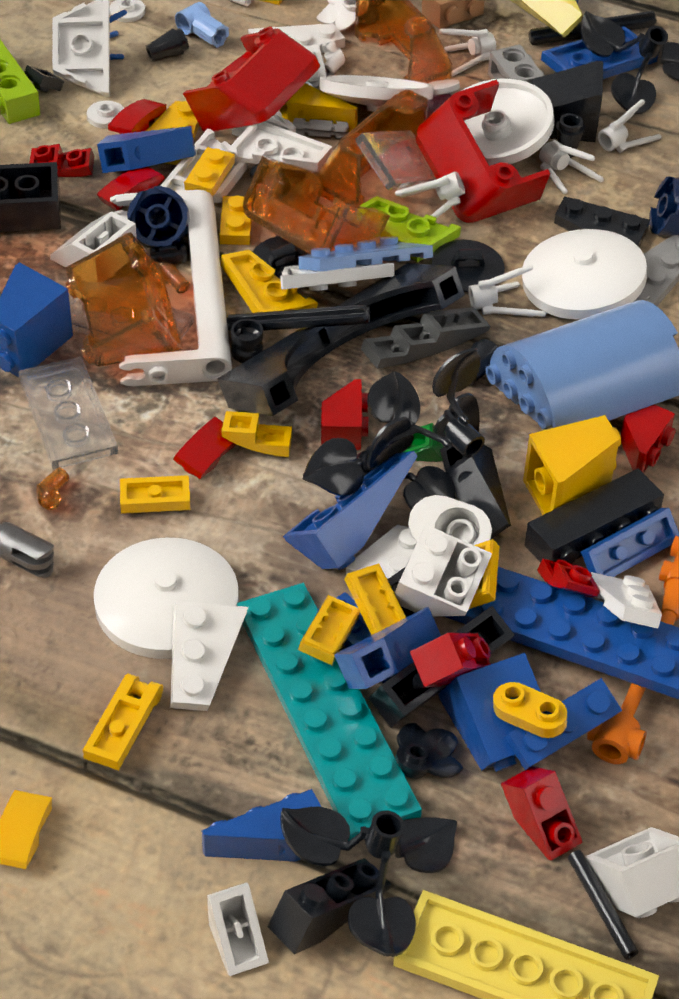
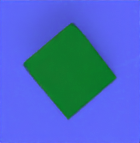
[404,423,444,462]

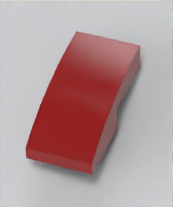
[108,99,167,134]
[29,144,95,177]
[96,166,165,211]
[173,416,237,479]
[537,559,600,597]

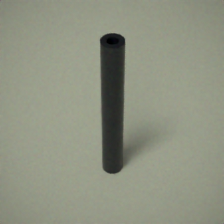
[568,850,639,960]

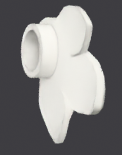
[316,0,368,31]

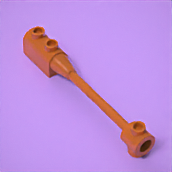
[587,536,679,764]

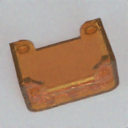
[355,0,453,83]
[314,90,428,213]
[243,156,390,254]
[65,232,183,367]

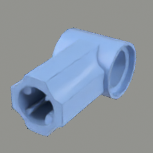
[175,2,229,48]

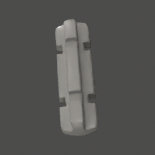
[293,118,349,139]

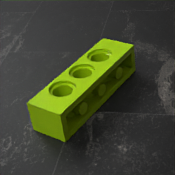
[0,39,41,124]

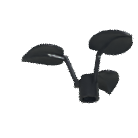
[581,11,679,114]
[367,348,485,468]
[303,371,456,510]
[280,807,457,957]

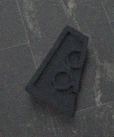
[554,196,650,248]

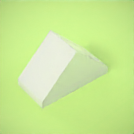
[207,882,269,976]

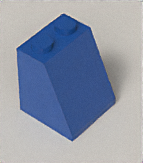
[0,262,73,379]
[438,653,545,772]

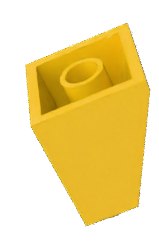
[523,415,621,515]

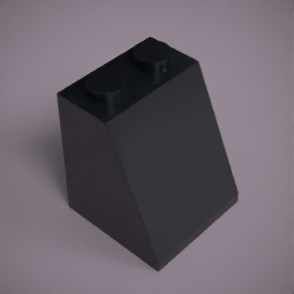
[531,61,603,142]

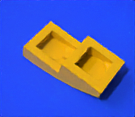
[222,411,292,457]
[0,790,52,869]

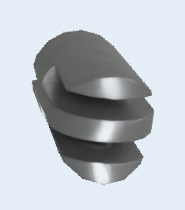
[0,522,54,578]

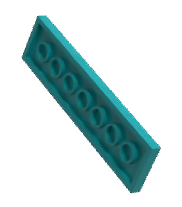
[237,582,422,841]

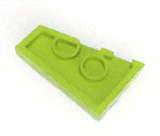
[354,196,461,263]

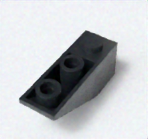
[440,444,511,539]
[267,858,392,954]

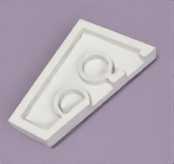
[591,572,662,628]

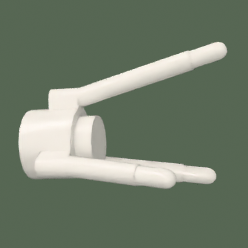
[438,29,496,76]
[598,99,662,153]
[539,140,604,194]
[395,171,465,218]
[469,265,546,317]

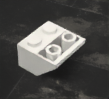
[50,211,137,285]
[395,524,492,617]

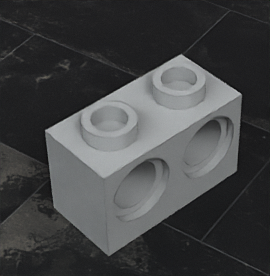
[488,45,545,83]

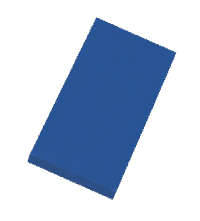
[541,27,658,79]

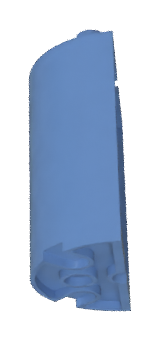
[486,300,679,430]

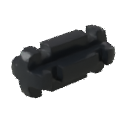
[149,245,187,266]

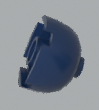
[649,176,679,238]
[127,186,190,249]

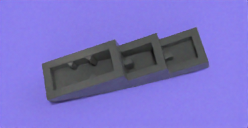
[361,307,490,369]

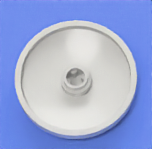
[319,75,434,112]
[461,79,554,166]
[522,229,647,319]
[94,537,239,659]

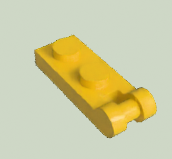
[83,673,163,771]

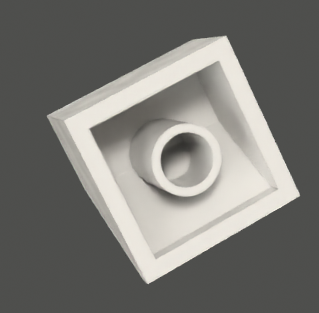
[585,827,679,918]

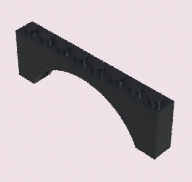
[217,263,465,416]

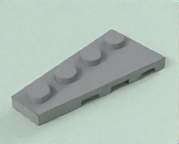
[635,235,679,306]

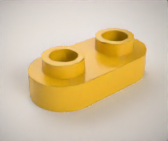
[493,682,567,738]

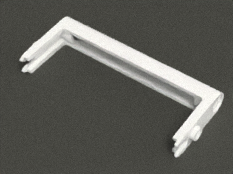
[110,190,232,386]

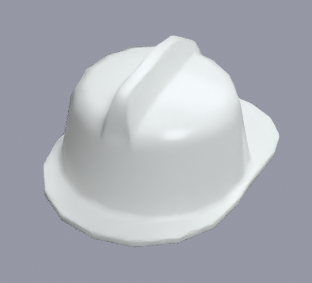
[408,495,492,545]

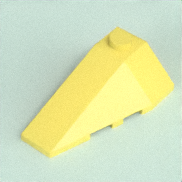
[511,0,583,37]

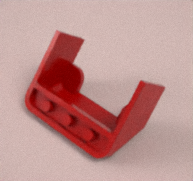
[183,26,320,133]
[416,79,550,223]

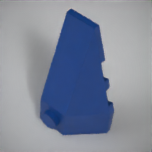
[283,451,418,570]

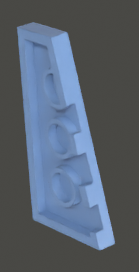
[298,237,433,271]

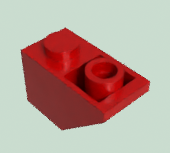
[321,379,368,450]
[621,404,676,473]
[410,632,491,687]
[500,766,583,861]

